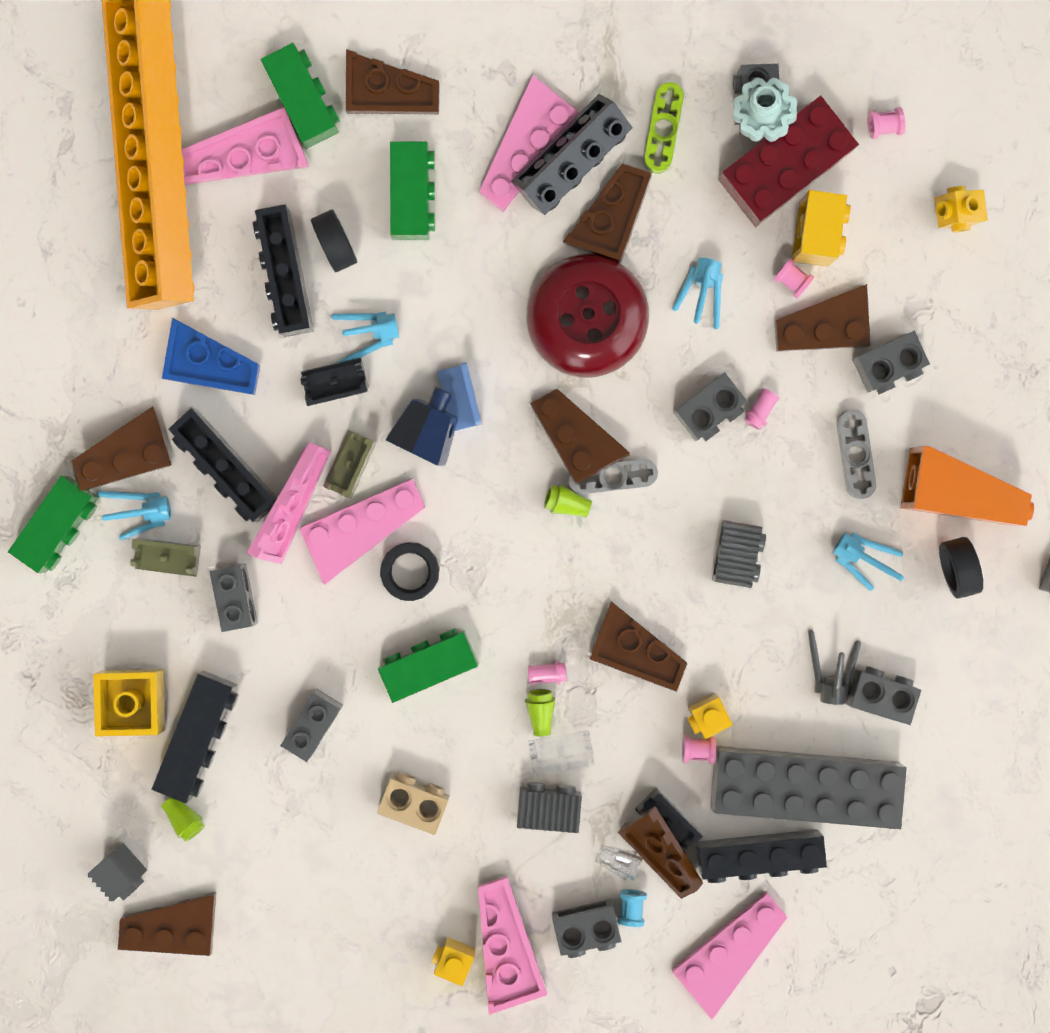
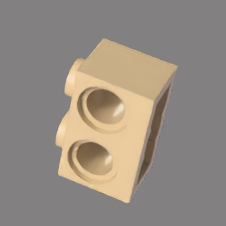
[377,772,450,835]

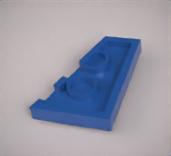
[162,318,260,395]

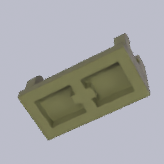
[323,430,376,499]
[130,538,201,577]

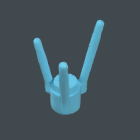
[672,258,724,330]
[331,311,400,363]
[97,491,171,540]
[832,532,904,591]

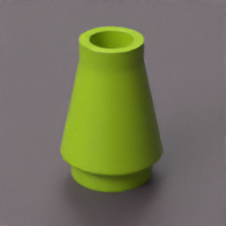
[544,484,592,518]
[525,689,556,737]
[161,797,205,842]

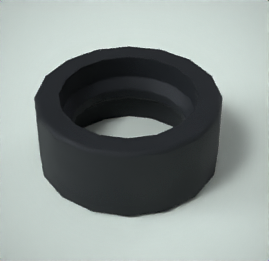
[311,209,358,272]
[939,537,984,599]
[380,542,440,601]

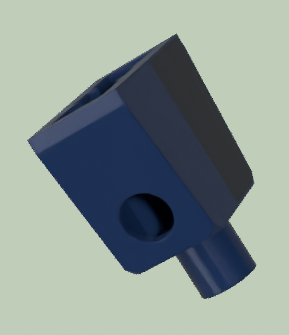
[386,387,458,466]

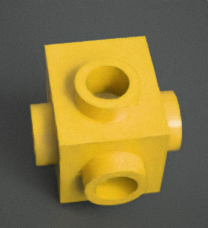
[935,186,988,233]

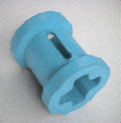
[618,889,647,927]

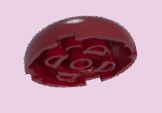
[526,254,649,378]

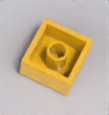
[792,190,851,267]
[93,669,165,737]

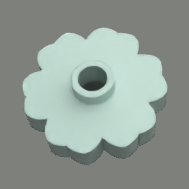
[733,78,797,142]

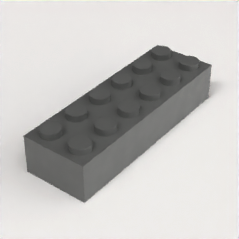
[710,746,907,830]

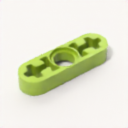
[644,82,684,174]

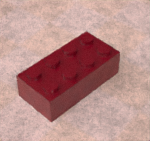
[718,95,859,228]

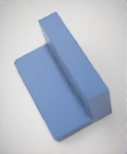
[437,362,482,431]

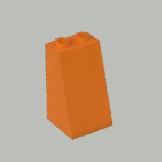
[900,446,1034,526]

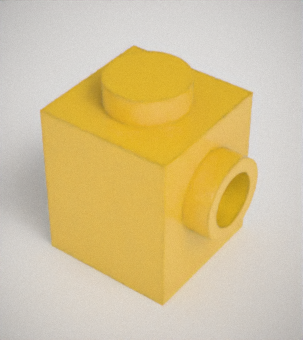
[687,694,733,739]
[431,937,475,987]

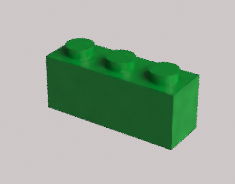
[260,42,340,149]
[390,141,435,240]
[8,475,99,574]
[378,628,479,703]

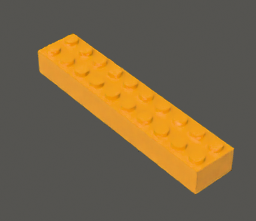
[101,0,194,310]

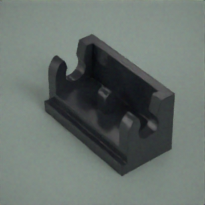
[300,357,369,406]
[635,787,703,853]

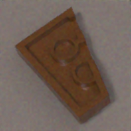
[346,49,440,115]
[562,163,652,263]
[775,284,871,352]
[530,389,630,485]
[70,406,172,492]
[589,601,687,692]
[618,807,703,899]
[118,892,216,956]

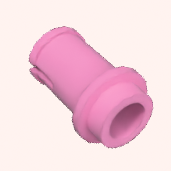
[744,388,780,430]
[528,660,567,685]

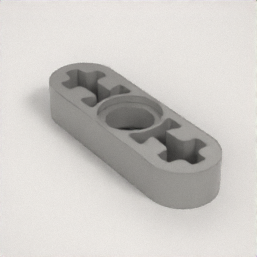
[836,410,876,499]
[568,459,658,494]

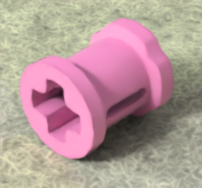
[867,107,905,139]
[773,258,814,299]
[682,735,716,764]

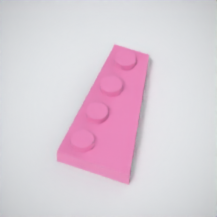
[479,75,579,212]
[182,107,309,185]
[247,442,331,564]
[299,479,425,585]
[478,876,547,1015]
[672,892,787,1019]

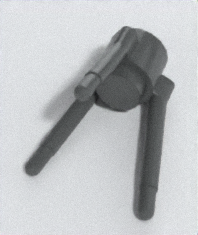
[808,630,861,705]

